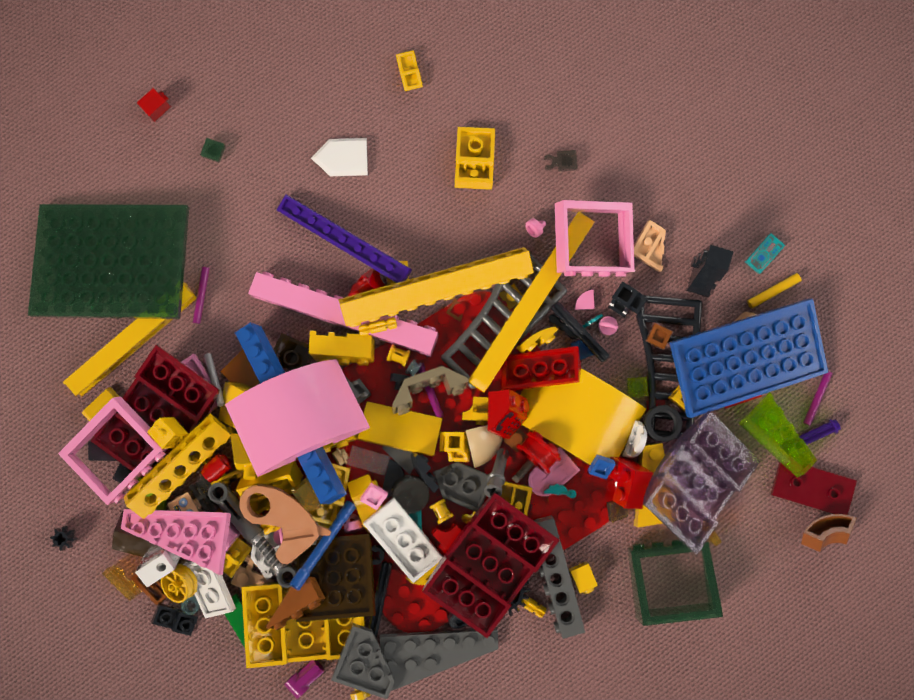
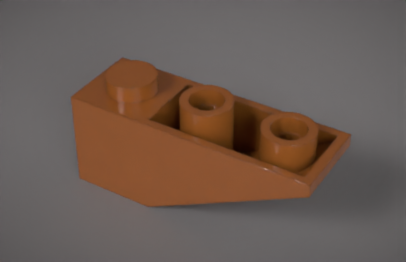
[266,577,325,631]

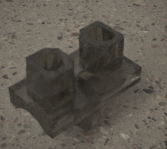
[188,476,221,512]

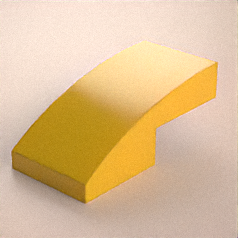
[396,50,423,91]

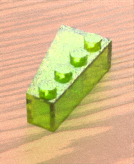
[739,392,817,478]

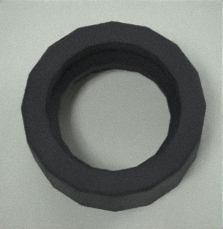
[643,405,682,442]

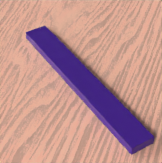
[277,194,412,283]

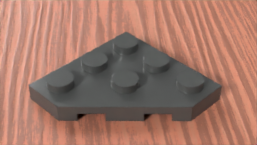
[331,623,395,699]

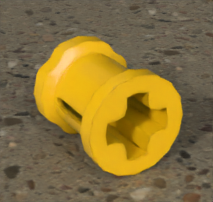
[387,344,411,367]
[429,499,454,524]

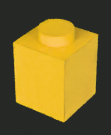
[569,562,598,594]

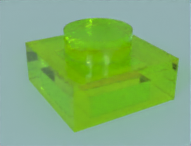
[626,377,648,397]

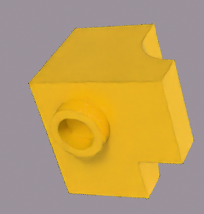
[462,397,488,425]
[440,432,470,462]

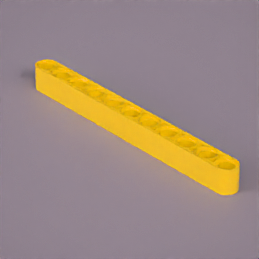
[469,212,595,392]

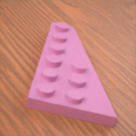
[121,509,231,575]

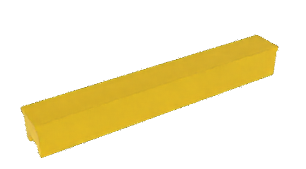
[63,281,197,397]

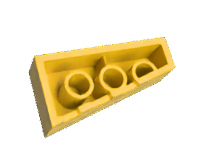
[634,443,676,527]

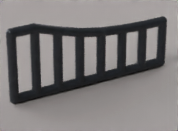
[636,295,702,440]

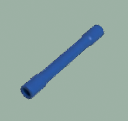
[289,500,356,591]

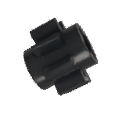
[50,526,78,551]

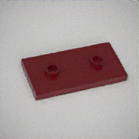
[770,458,857,515]

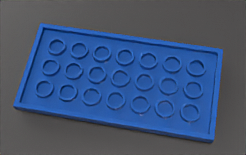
[669,299,829,418]

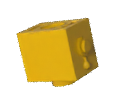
[147,417,189,449]

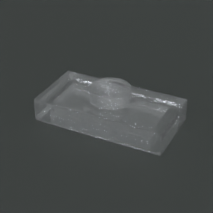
[347,446,390,475]

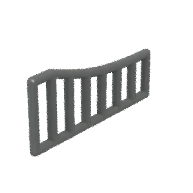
[441,247,567,389]

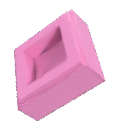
[360,483,388,510]

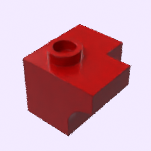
[348,268,386,296]
[430,523,462,554]

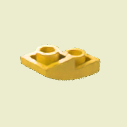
[517,327,558,353]

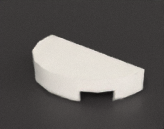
[623,420,647,459]

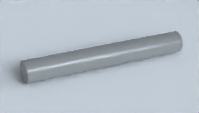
[204,353,225,407]

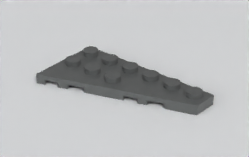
[380,627,498,691]

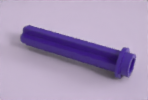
[780,419,841,454]

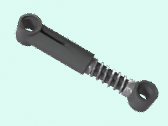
[208,483,298,588]

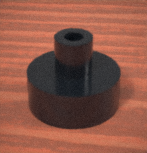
[390,373,410,390]

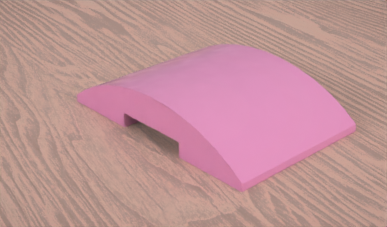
[225,359,370,477]

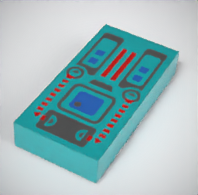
[745,233,785,274]

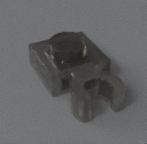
[544,150,578,172]

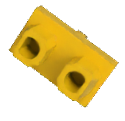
[223,537,252,578]

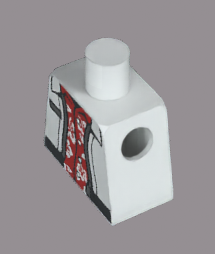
[135,547,180,587]

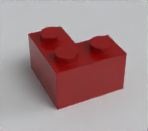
[608,457,653,509]

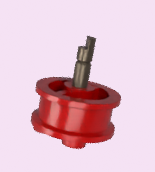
[512,430,562,483]

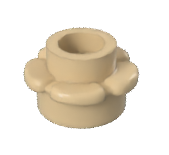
[332,448,349,466]

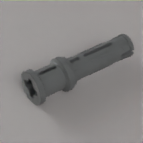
[484,448,509,497]

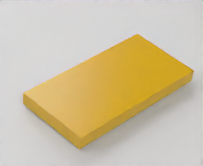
[358,402,442,457]

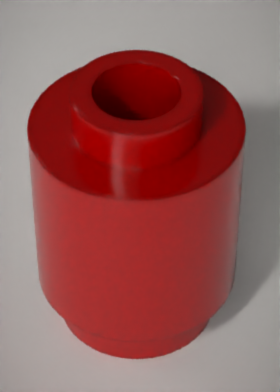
[201,454,231,483]

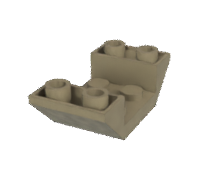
[392,366,469,415]

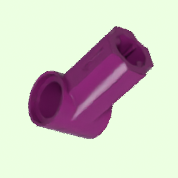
[284,660,325,699]

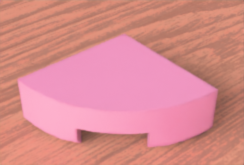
[575,290,594,310]

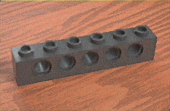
[533,515,585,639]

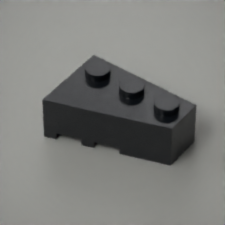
[686,245,734,297]

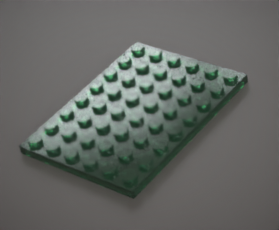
[28,204,189,319]

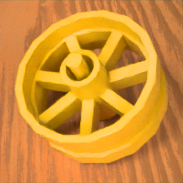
[161,564,198,603]

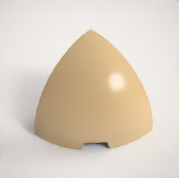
[466,425,503,468]

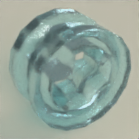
[405,359,422,377]
[181,596,200,615]

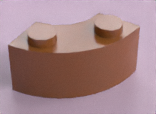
[801,514,857,552]

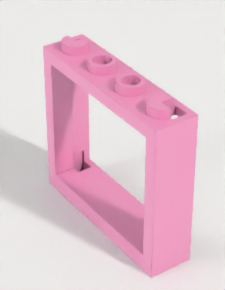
[555,200,635,277]
[58,397,167,505]

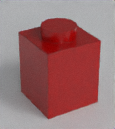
[137,88,171,122]

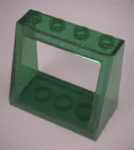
[627,537,723,626]

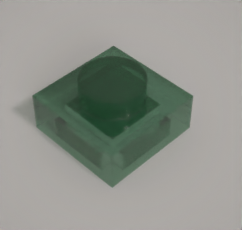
[200,138,226,163]

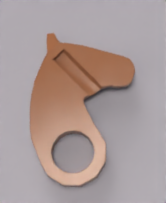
[240,483,331,564]

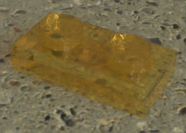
[102,565,141,601]

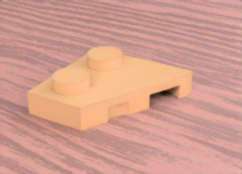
[634,220,666,272]

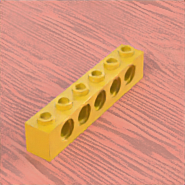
[123,413,231,519]

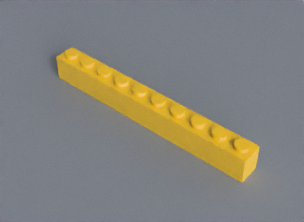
[338,247,534,327]

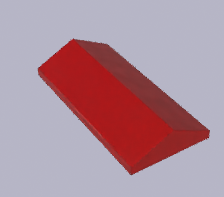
[502,346,581,390]

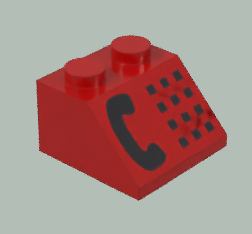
[487,389,529,439]

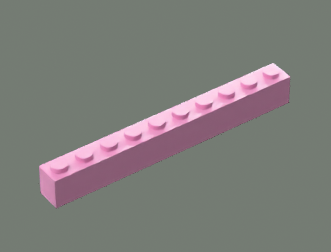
[248,271,439,357]

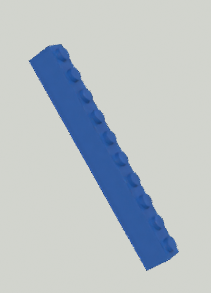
[235,322,347,504]

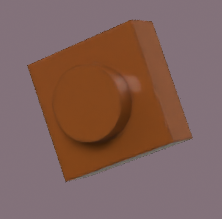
[646,323,673,349]
[503,428,528,453]

